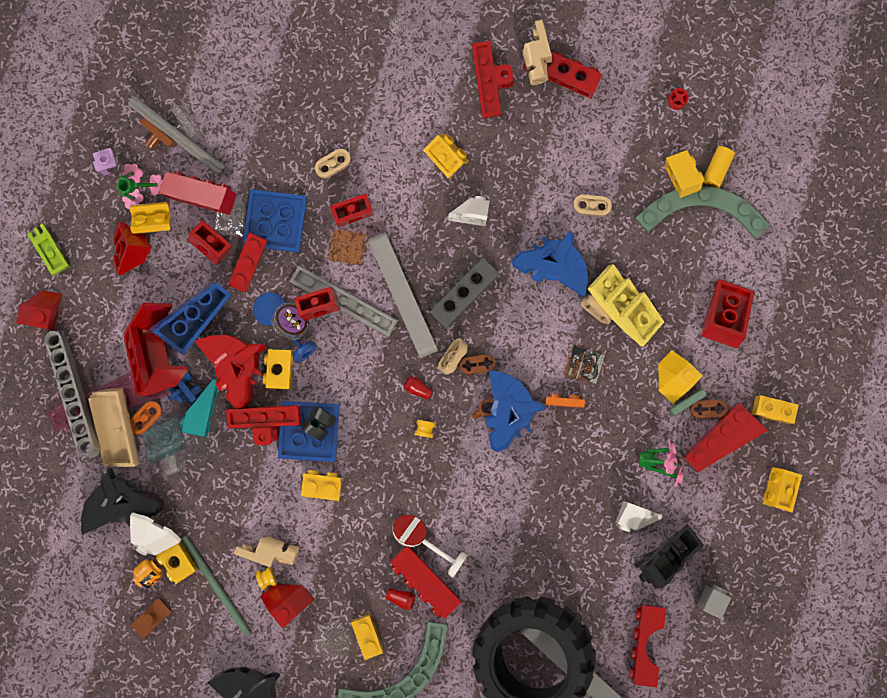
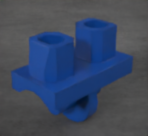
[168,372,203,407]

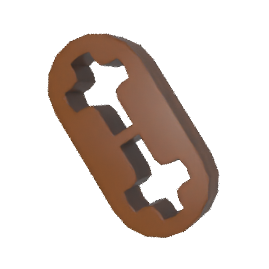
[460,355,496,375]
[690,400,728,418]

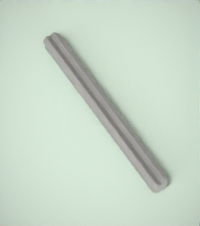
[128,96,224,175]

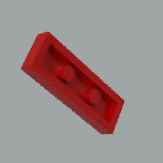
[228,232,268,293]

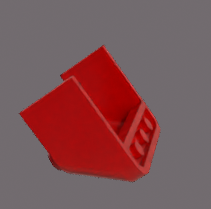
[124,302,188,396]

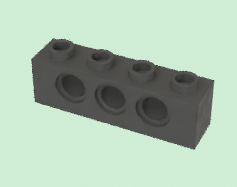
[429,258,500,329]

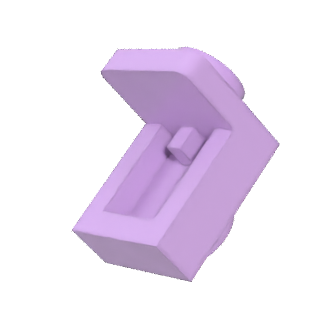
[93,148,117,176]

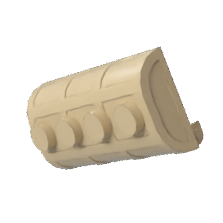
[88,388,140,467]

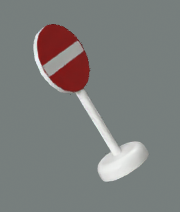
[392,515,468,578]

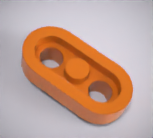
[130,401,163,434]

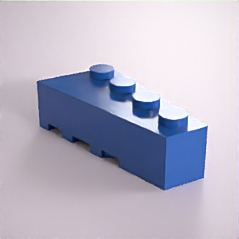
[149,282,232,355]

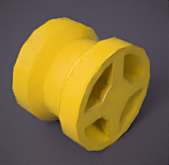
[414,420,436,438]
[256,567,277,590]

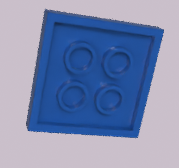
[243,189,307,253]
[278,401,340,462]

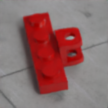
[472,41,514,119]
[226,405,302,445]

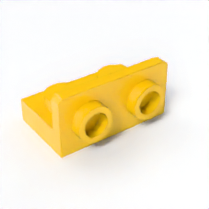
[423,133,469,178]
[130,202,171,234]
[763,467,802,513]
[301,470,342,501]

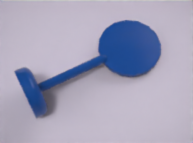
[253,292,317,363]

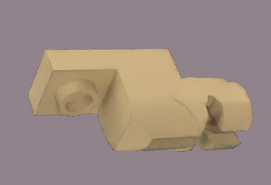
[523,20,552,85]
[234,536,300,567]

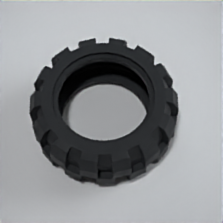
[472,596,596,698]

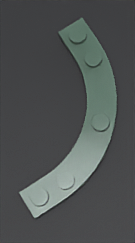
[635,186,770,238]
[338,621,447,698]

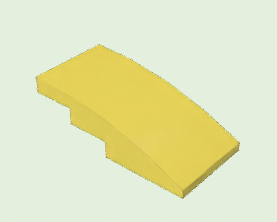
[587,264,664,346]

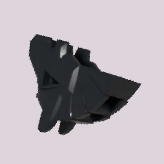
[81,468,164,535]
[634,524,704,589]
[207,666,280,698]

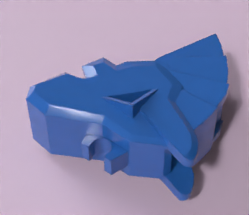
[512,231,588,297]
[485,370,546,452]

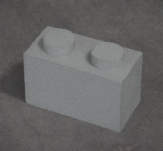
[696,584,731,619]

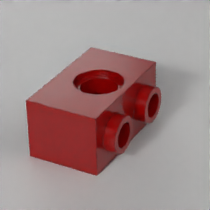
[330,193,374,228]
[188,220,231,266]
[294,286,341,321]

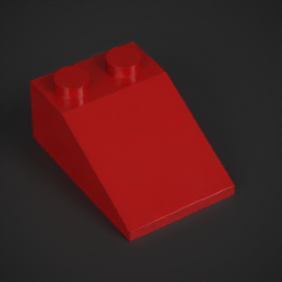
[701,279,754,349]

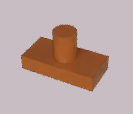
[140,117,178,150]
[130,597,173,639]

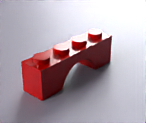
[628,603,666,688]

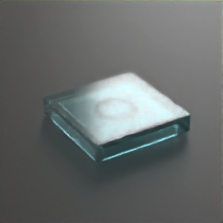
[142,417,186,464]

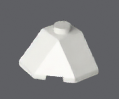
[448,196,490,226]
[615,501,662,532]
[130,513,181,555]

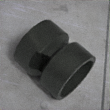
[301,406,337,442]

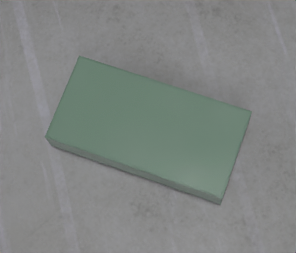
[668,389,707,416]

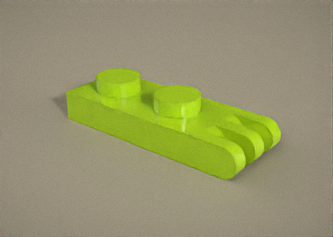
[27,223,70,276]

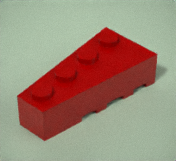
[682,403,768,472]

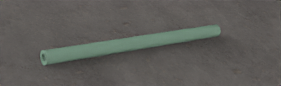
[181,535,251,636]

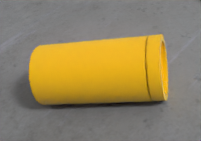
[703,146,735,189]

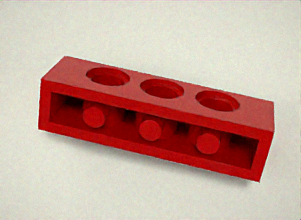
[523,52,602,99]

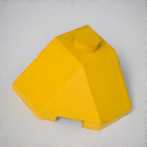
[658,350,703,404]

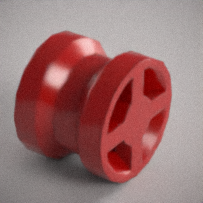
[668,88,689,110]

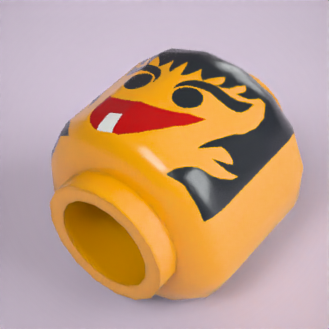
[133,559,163,588]

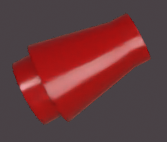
[403,375,433,400]
[385,588,416,610]

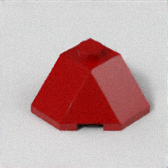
[113,222,151,275]
[16,290,62,331]
[260,583,315,628]

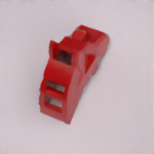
[194,334,266,408]

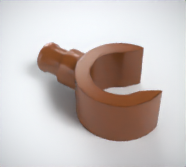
[470,399,494,420]

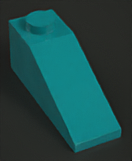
[180,379,218,437]

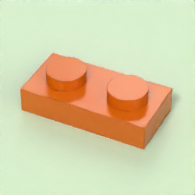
[544,394,585,408]

